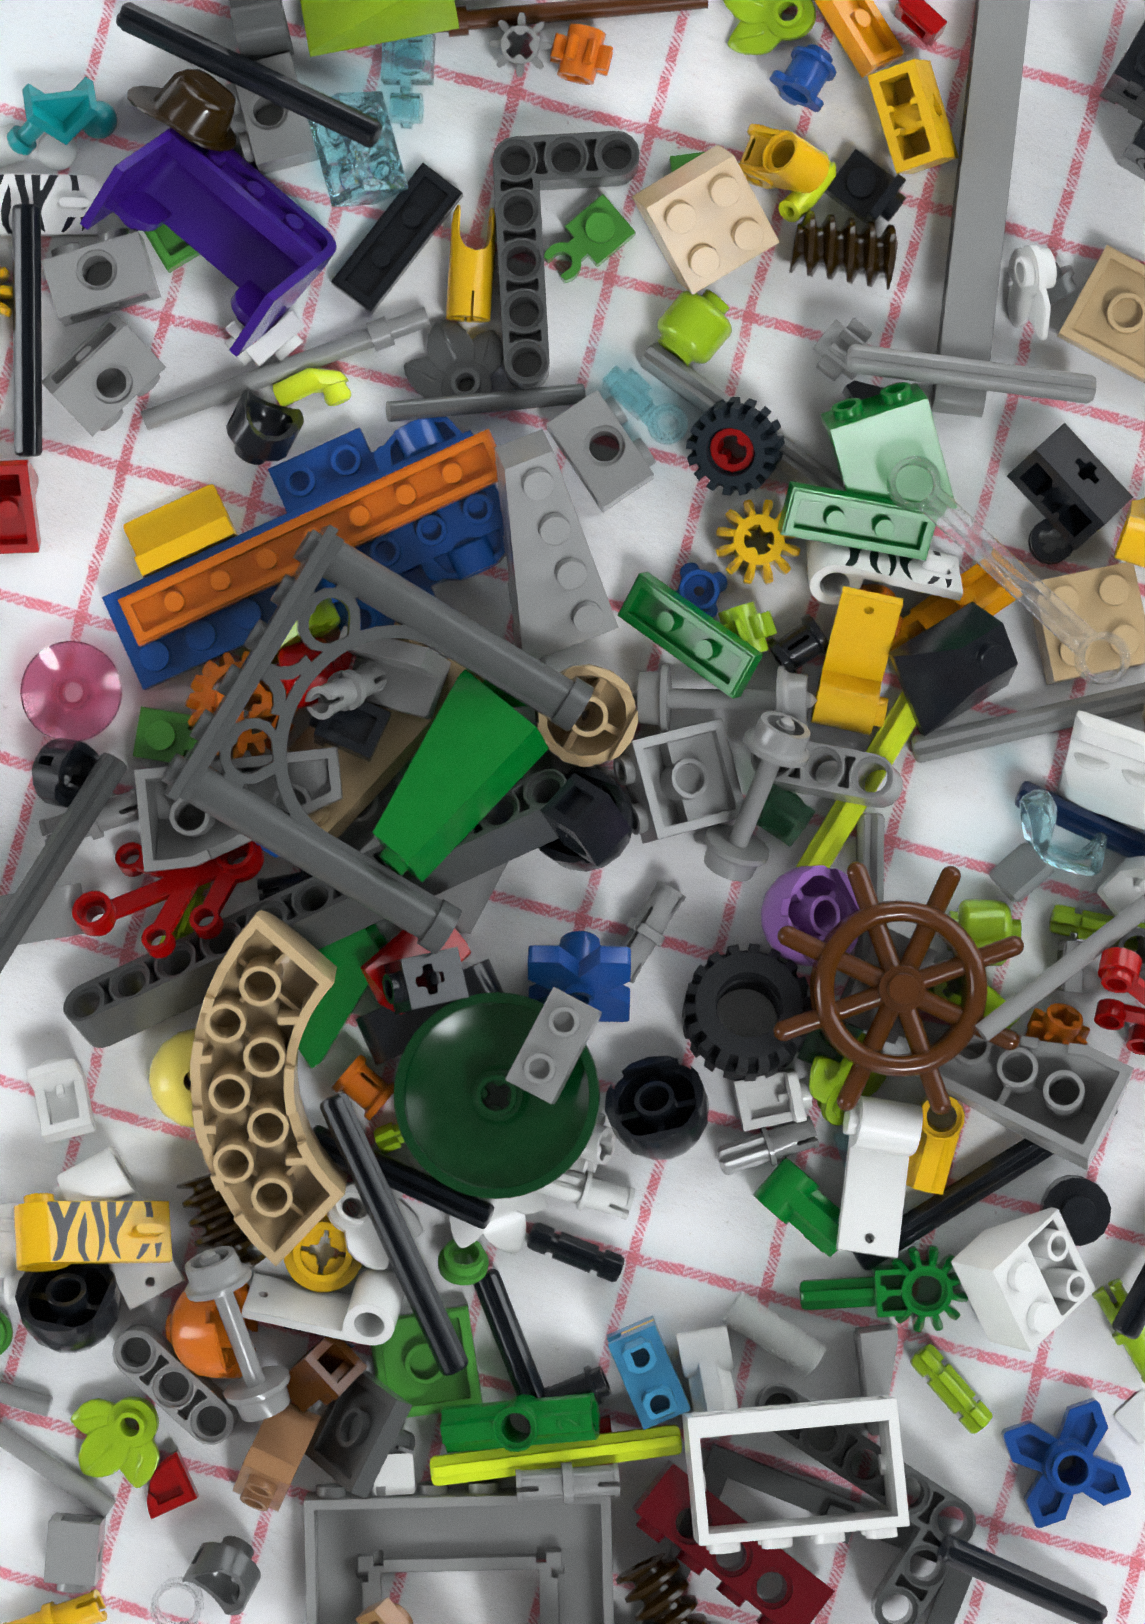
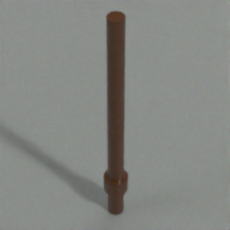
[437,0,708,37]

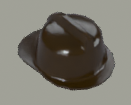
[127,69,236,152]

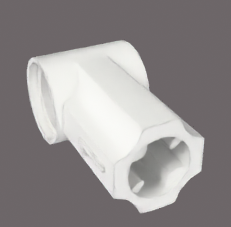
[676,1325,739,1412]

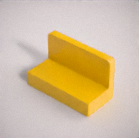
[123,484,238,578]

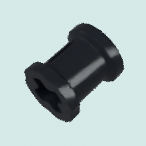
[767,614,829,673]

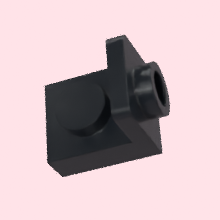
[824,149,907,225]
[309,701,391,762]

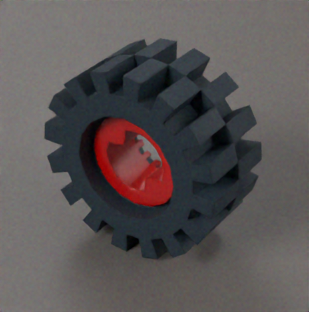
[686,397,785,496]

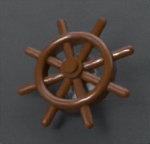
[773,861,1024,1115]

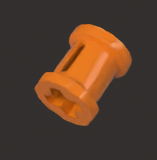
[331,1054,395,1121]

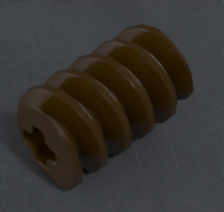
[789,210,898,290]
[177,1174,266,1269]
[616,1553,708,1624]

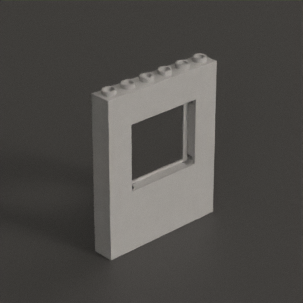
[304,1480,614,1624]

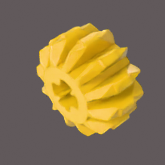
[716,499,801,585]

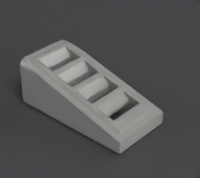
[853,1324,898,1436]

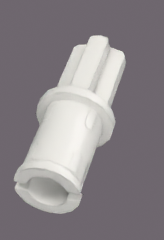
[535,1170,635,1220]

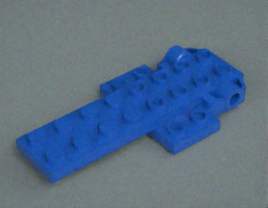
[102,417,506,690]

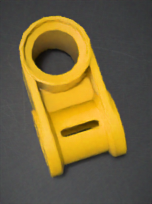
[738,124,829,193]

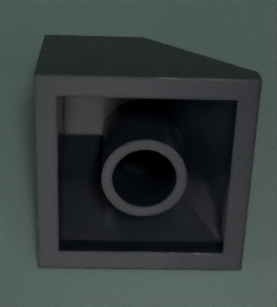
[888,602,1018,736]

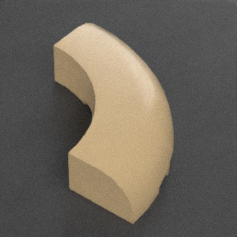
[190,910,348,1266]

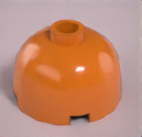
[165,1283,258,1379]

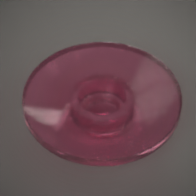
[20,641,122,741]

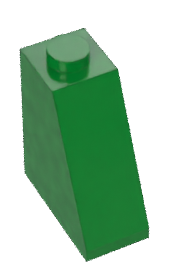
[299,923,388,1068]

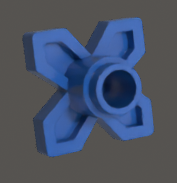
[528,931,631,1022]
[1001,1398,1131,1528]

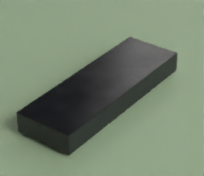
[331,163,463,315]

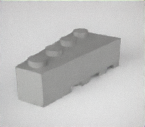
[494,429,619,659]

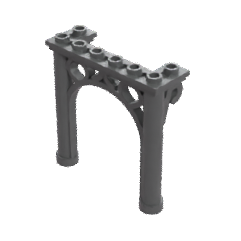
[160,524,594,954]

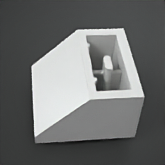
[951,1207,1096,1352]

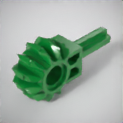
[799,1245,968,1332]

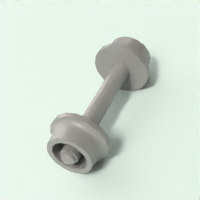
[632,665,817,732]
[704,711,810,882]
[184,1246,291,1422]

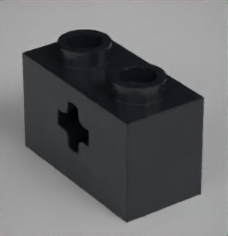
[1007,423,1133,550]

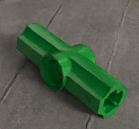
[440,1393,600,1453]

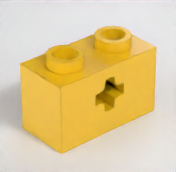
[867,59,959,174]

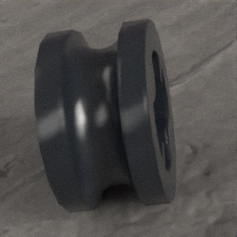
[1028,519,1074,565]

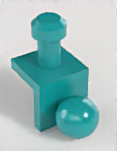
[7,77,118,155]

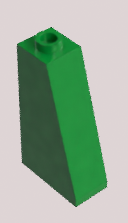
[373,669,549,882]

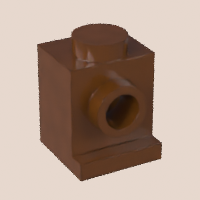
[287,1336,368,1413]

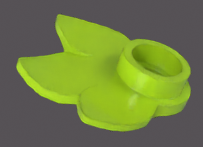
[723,0,816,55]
[809,1032,887,1126]
[70,1396,160,1488]

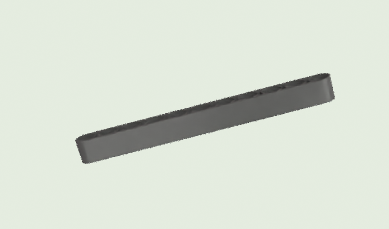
[63,769,567,1048]

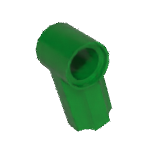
[753,1157,840,1258]

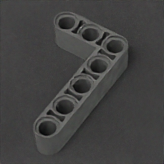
[493,131,640,389]
[755,1384,976,1624]

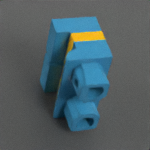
[606,1315,691,1430]

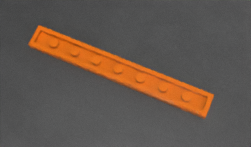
[118,429,498,647]

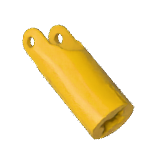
[446,205,496,323]

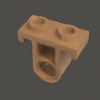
[232,1402,321,1512]

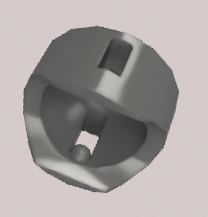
[182,1536,261,1615]

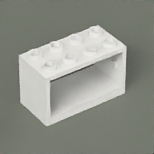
[682,1395,910,1554]

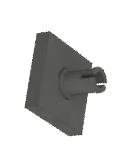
[305,1369,415,1498]

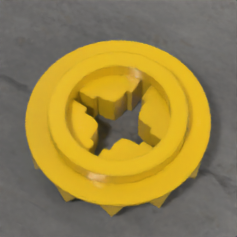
[284,1214,362,1292]

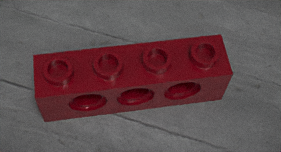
[632,1460,835,1624]

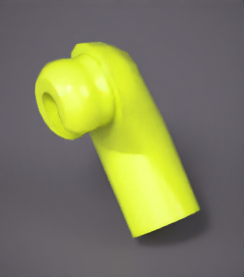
[778,150,837,222]
[273,368,351,407]

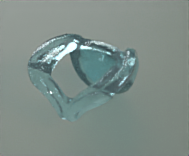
[1020,790,1107,876]

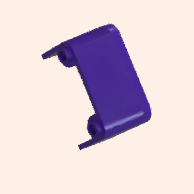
[80,127,337,357]

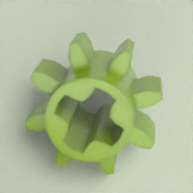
[718,602,777,653]

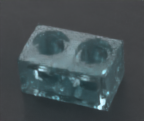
[308,91,408,207]

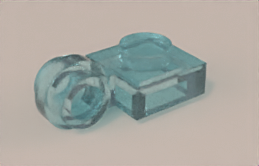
[381,33,436,129]
[602,365,688,445]

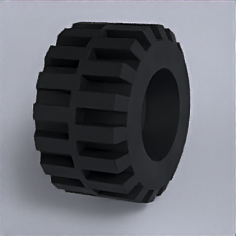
[682,943,812,1082]

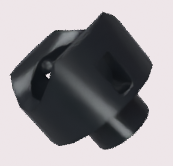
[226,389,304,465]
[32,738,100,808]
[1040,1175,1111,1246]

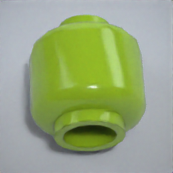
[657,289,732,366]
[947,899,1022,966]

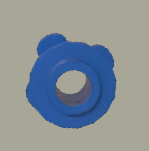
[769,44,837,112]

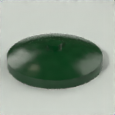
[394,992,600,1199]

